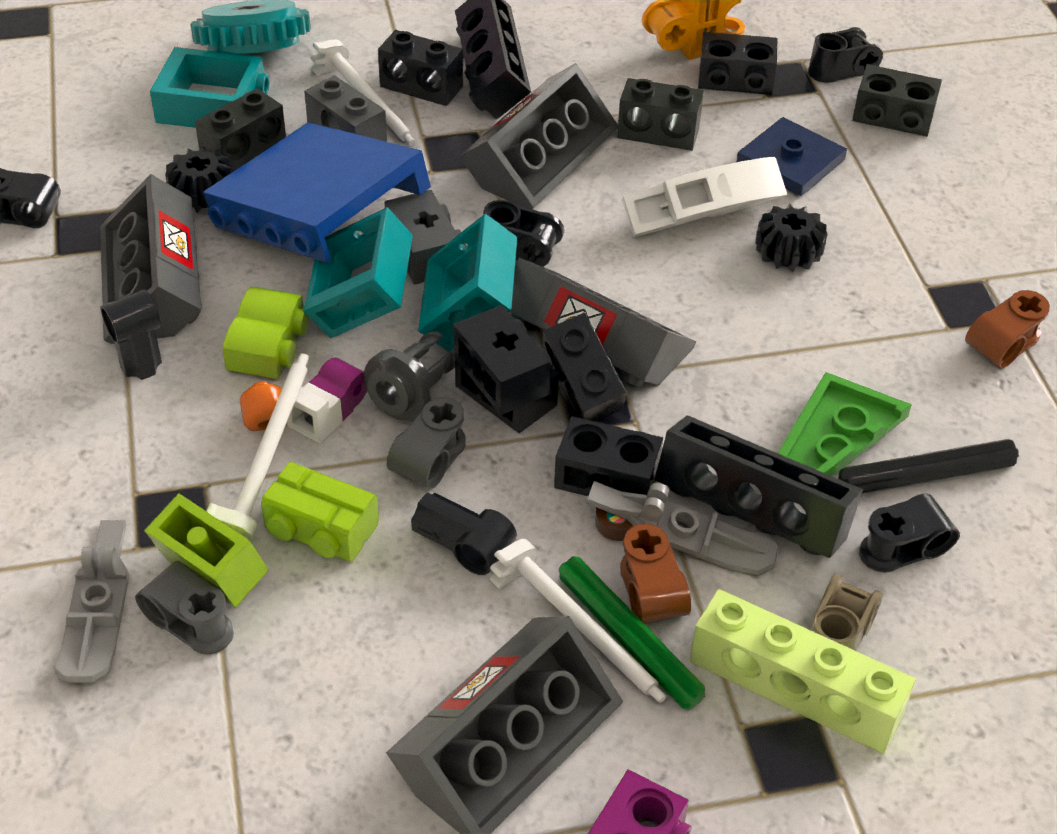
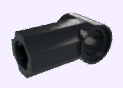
[100,290,162,380]
[411,492,517,575]

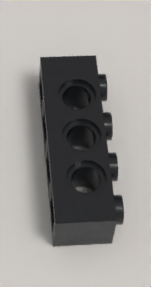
[455,0,532,119]
[654,415,863,558]

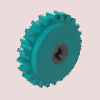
[190,0,311,54]

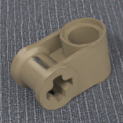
[811,573,883,651]

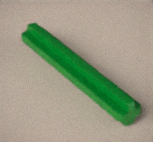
[558,556,705,710]

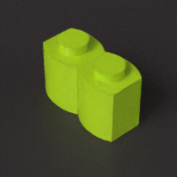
[222,286,309,379]

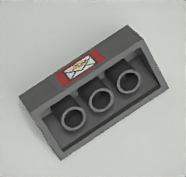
[459,63,618,209]
[100,174,202,344]
[509,258,696,388]
[386,616,623,834]

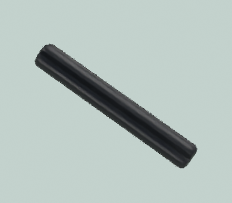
[838,439,1019,493]

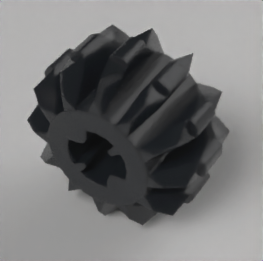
[165,147,234,213]
[755,203,828,272]

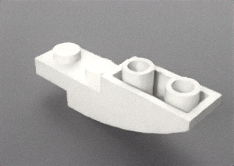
[622,157,787,238]

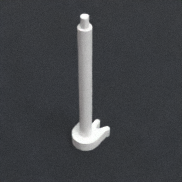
[310,40,416,146]
[207,353,309,541]
[489,539,667,703]

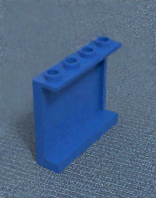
[203,122,431,263]

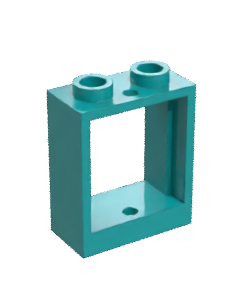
[150,47,270,128]
[303,207,413,339]
[418,214,517,352]

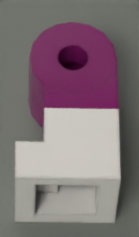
[287,357,367,444]

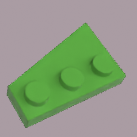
[778,372,912,476]

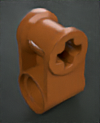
[965,290,1050,368]
[620,524,691,624]

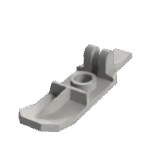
[586,481,779,575]
[54,520,129,683]

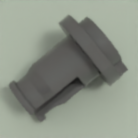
[364,331,455,420]

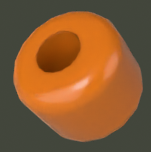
[240,382,282,431]

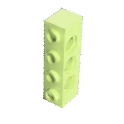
[690,589,916,754]

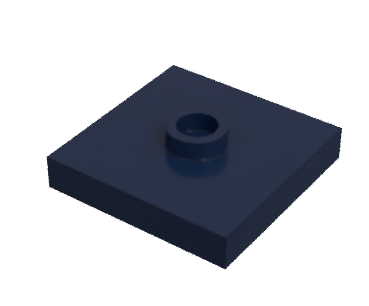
[736,117,847,196]

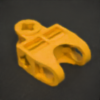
[642,0,745,60]

